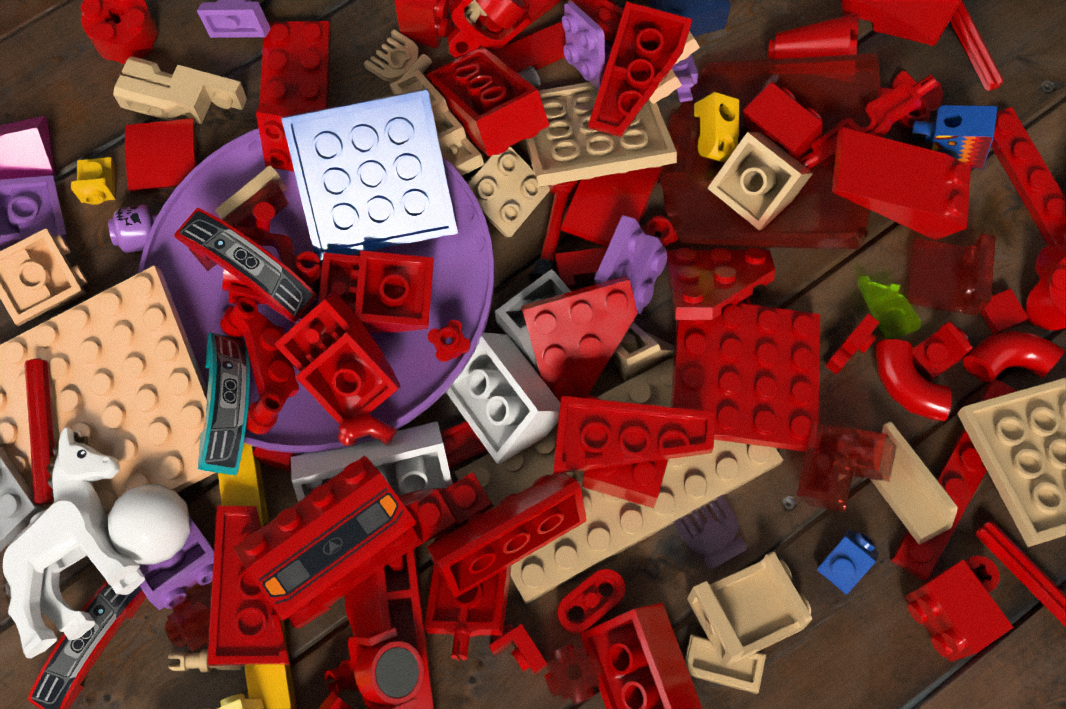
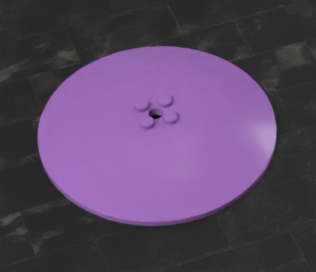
[138,128,495,453]

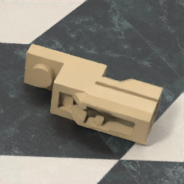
[113,56,247,124]

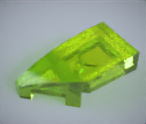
[858,275,922,339]

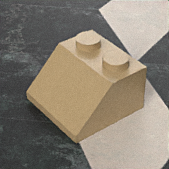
[707,132,813,230]

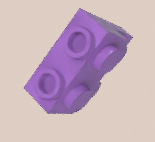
[0,175,66,251]
[594,215,667,315]
[138,516,214,611]

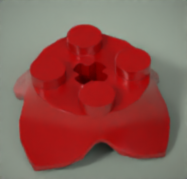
[1025,244,1066,331]

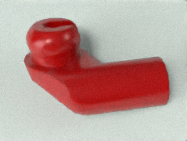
[338,414,397,446]

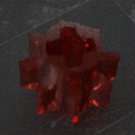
[165,600,211,651]

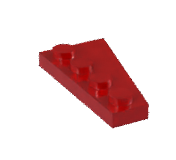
[553,396,716,474]
[207,506,289,666]

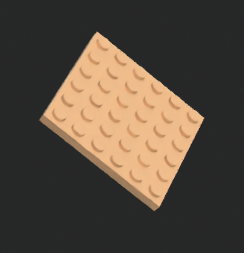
[0,266,216,532]

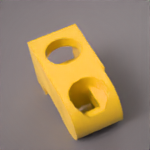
[694,92,739,163]

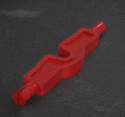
[798,74,938,169]

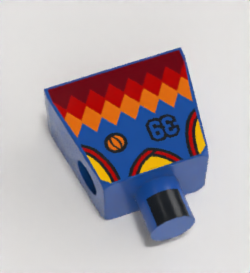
[911,105,997,170]

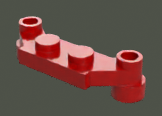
[220,297,300,435]

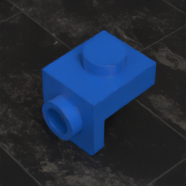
[817,529,879,595]

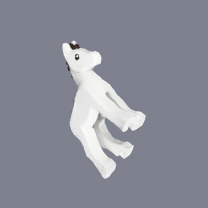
[2,427,145,659]

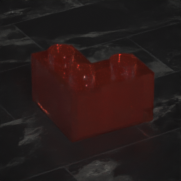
[797,423,897,512]

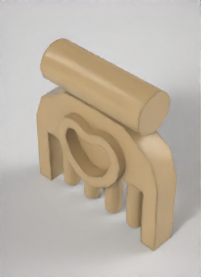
[364,29,432,82]

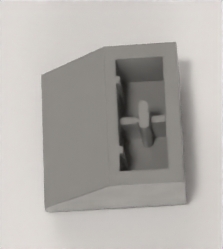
[495,269,571,376]

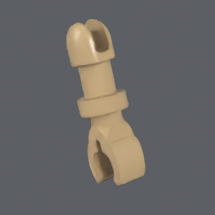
[168,649,244,672]

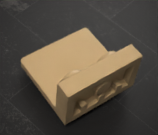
[462,147,550,237]

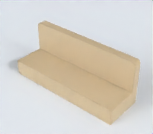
[854,421,958,545]

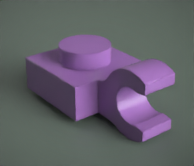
[672,54,698,102]

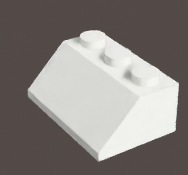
[446,333,560,463]

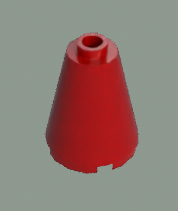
[768,14,859,82]

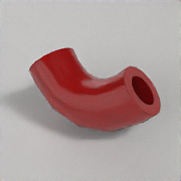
[963,331,1065,382]
[875,339,952,421]

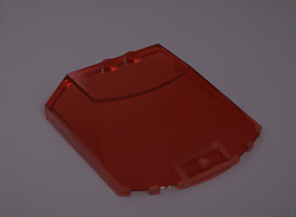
[660,53,880,249]

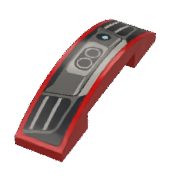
[174,207,317,325]
[27,581,146,709]

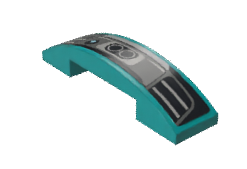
[197,332,250,475]

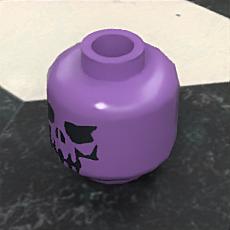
[108,204,158,253]

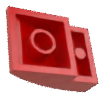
[841,0,962,46]
[561,166,663,247]
[318,250,434,333]
[274,290,401,424]

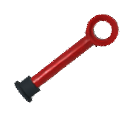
[529,180,580,282]

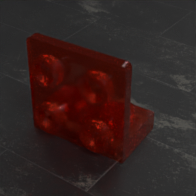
[907,233,996,316]

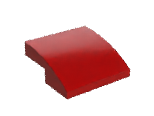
[125,118,199,192]

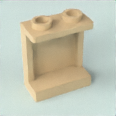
[687,551,812,667]

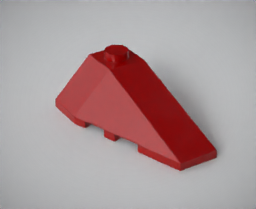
[588,1,693,137]

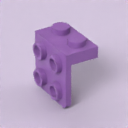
[562,2,612,90]

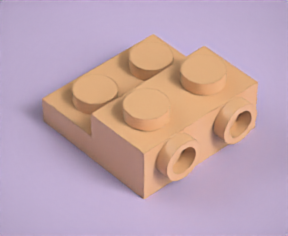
[0,228,88,326]

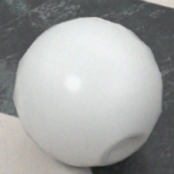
[108,484,191,564]

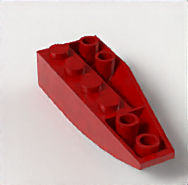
[344,548,435,709]

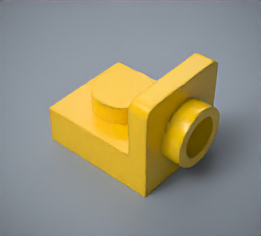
[71,157,116,204]

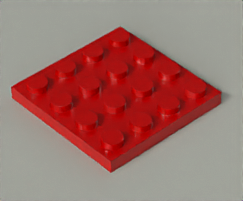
[671,303,820,453]

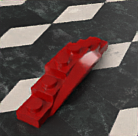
[289,472,494,629]

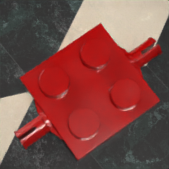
[424,565,511,661]

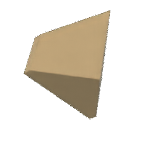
[611,322,674,382]

